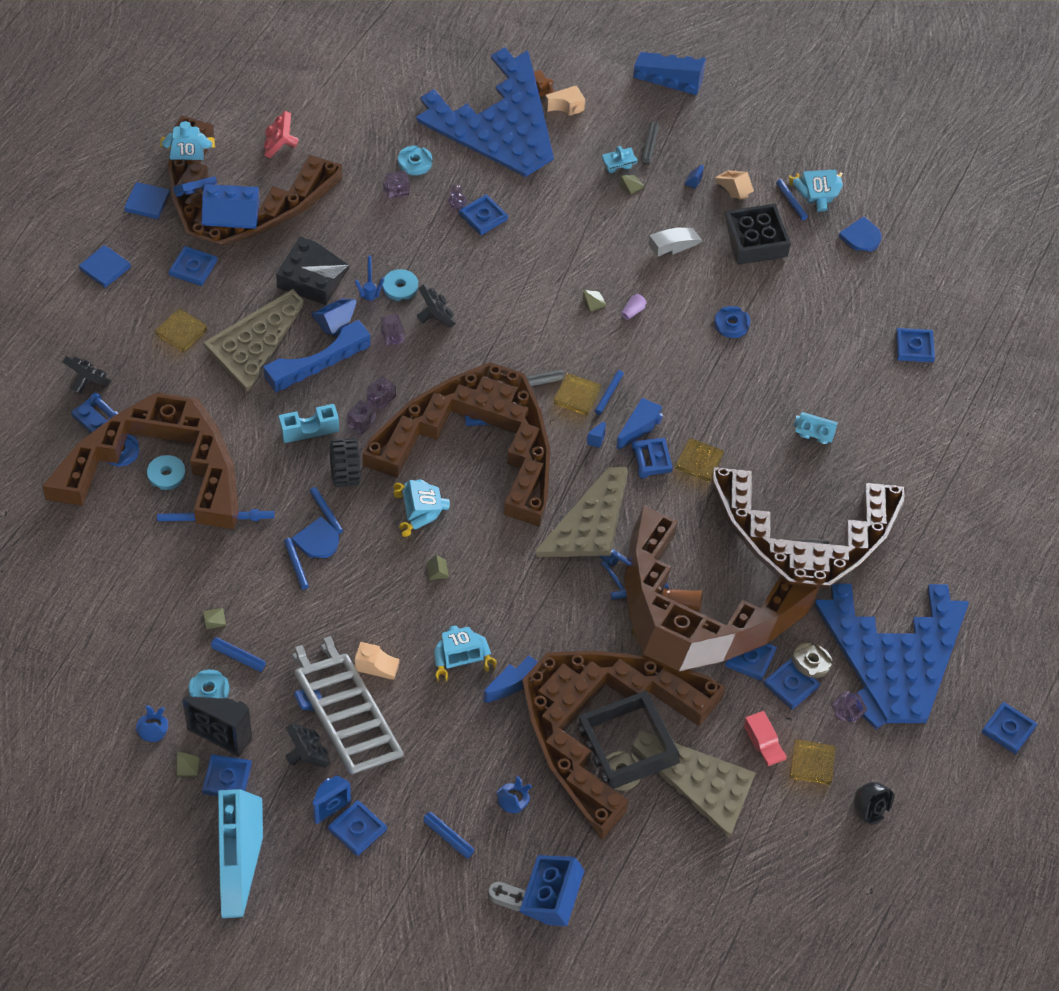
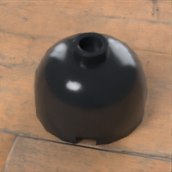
[854,782,894,825]

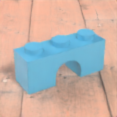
[279,404,339,443]

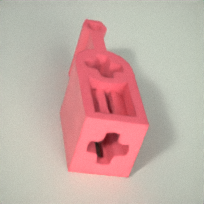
[744,711,787,766]

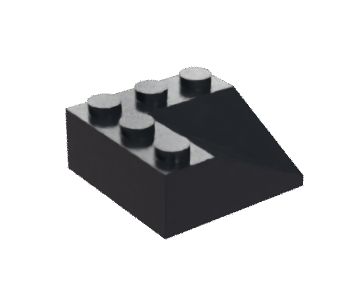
[725,203,791,265]
[276,236,349,305]
[182,696,252,757]

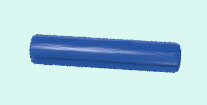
[211,637,266,672]
[423,812,474,858]

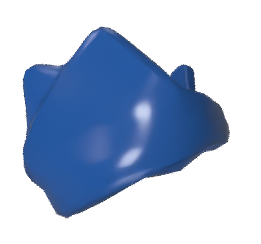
[136,705,168,742]
[496,776,532,813]

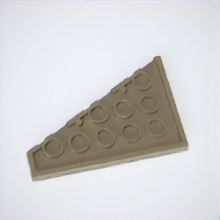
[204,289,304,392]
[536,467,628,557]
[632,730,756,838]

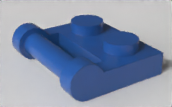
[173,176,217,197]
[71,393,119,433]
[631,438,673,478]

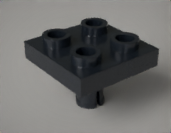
[417,284,456,328]
[62,356,112,394]
[286,723,331,768]

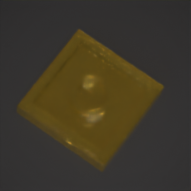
[155,308,208,352]
[553,373,602,416]
[675,438,724,482]
[790,739,836,785]

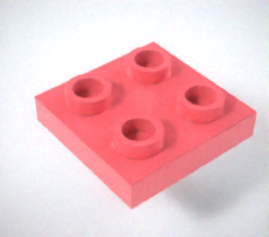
[264,111,298,158]

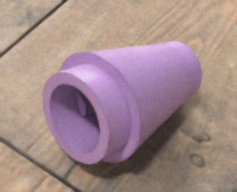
[621,294,647,320]

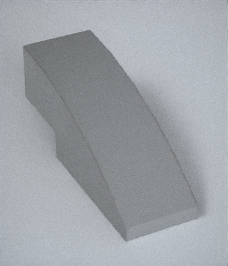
[648,228,702,257]

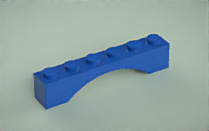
[263,320,371,393]

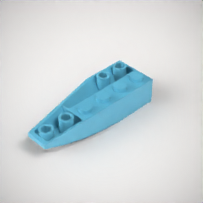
[219,789,263,918]

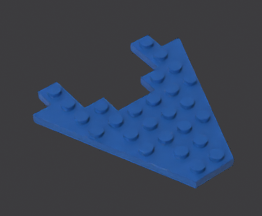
[416,47,554,177]
[815,584,969,723]

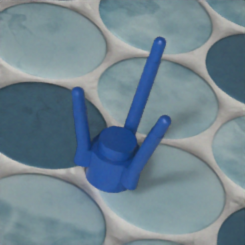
[355,255,385,301]
[599,548,631,590]

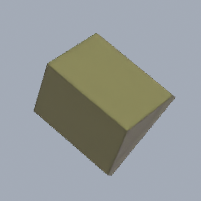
[427,555,449,580]

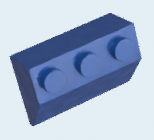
[202,184,260,229]
[520,855,585,926]

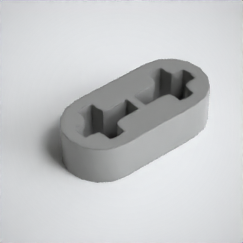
[489,882,525,911]

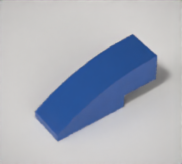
[483,655,538,703]

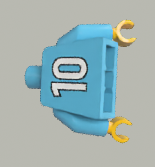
[160,121,215,160]
[789,170,843,212]
[393,479,450,537]
[434,626,497,683]

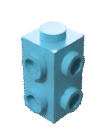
[794,412,838,444]

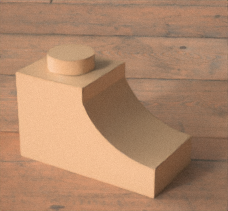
[545,86,585,116]
[715,170,754,200]
[355,642,399,680]

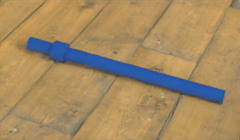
[157,509,275,522]

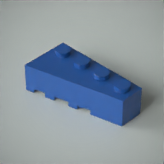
[633,52,706,95]

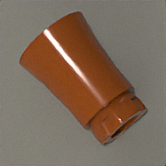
[662,589,703,613]

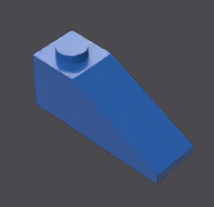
[616,398,663,450]

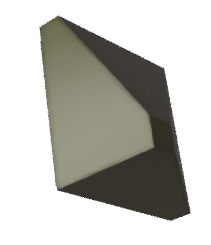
[620,175,645,195]
[582,290,606,312]
[203,608,226,629]
[177,752,199,777]

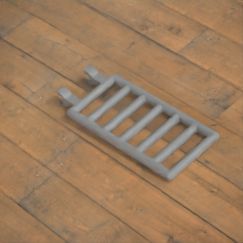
[292,636,403,774]

